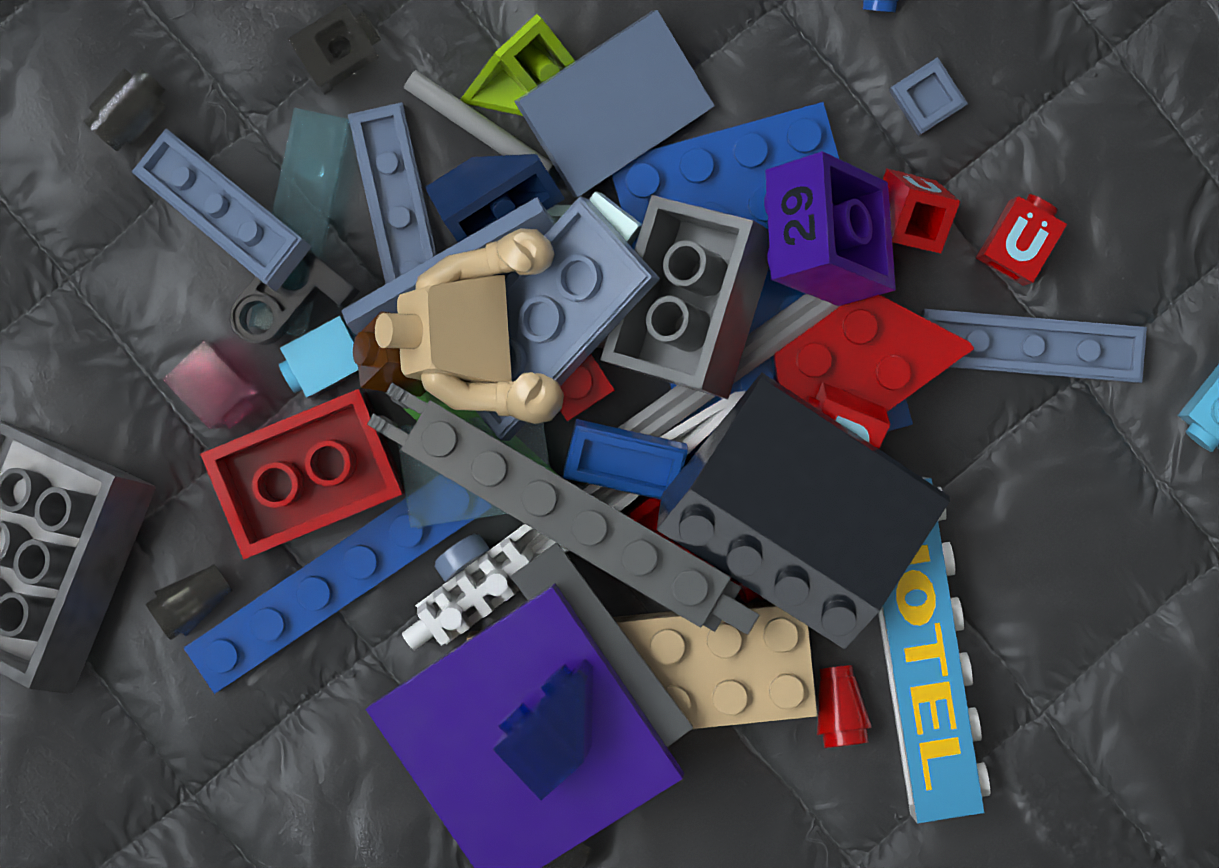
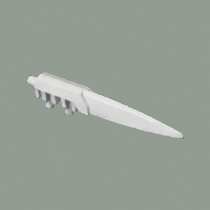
[402,391,746,651]

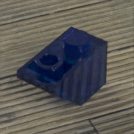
[493,659,593,801]

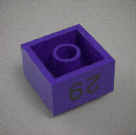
[764,151,896,306]

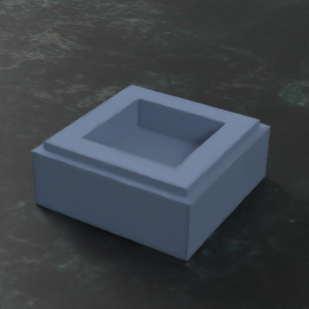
[889,57,968,136]

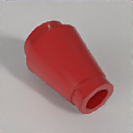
[817,665,872,748]

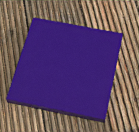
[365,583,684,868]

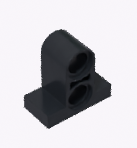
[230,250,360,345]

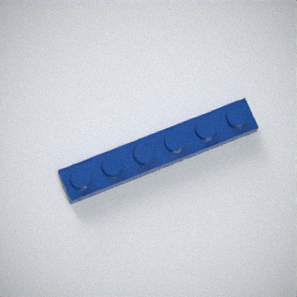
[184,474,493,694]

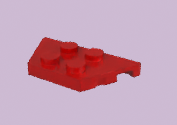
[773,295,974,411]

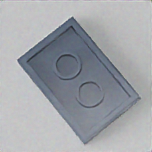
[514,10,714,197]

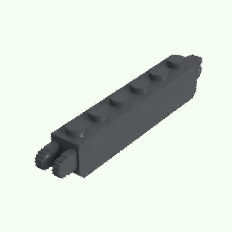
[367,383,760,635]

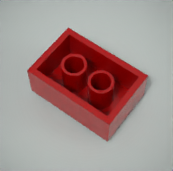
[200,389,408,559]

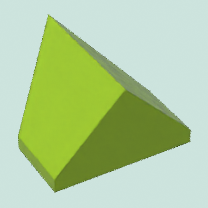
[460,14,575,116]

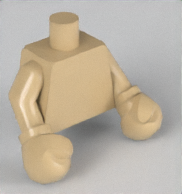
[375,228,564,424]

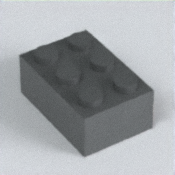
[601,195,769,400]

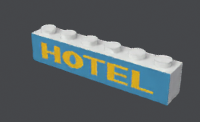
[878,477,990,824]

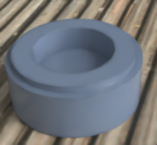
[434,534,490,583]

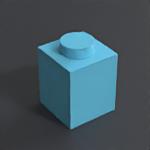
[279,316,359,398]

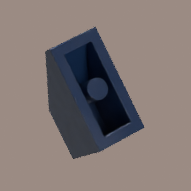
[425,154,565,242]

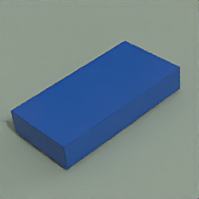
[563,419,688,499]

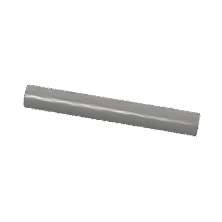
[404,70,554,173]

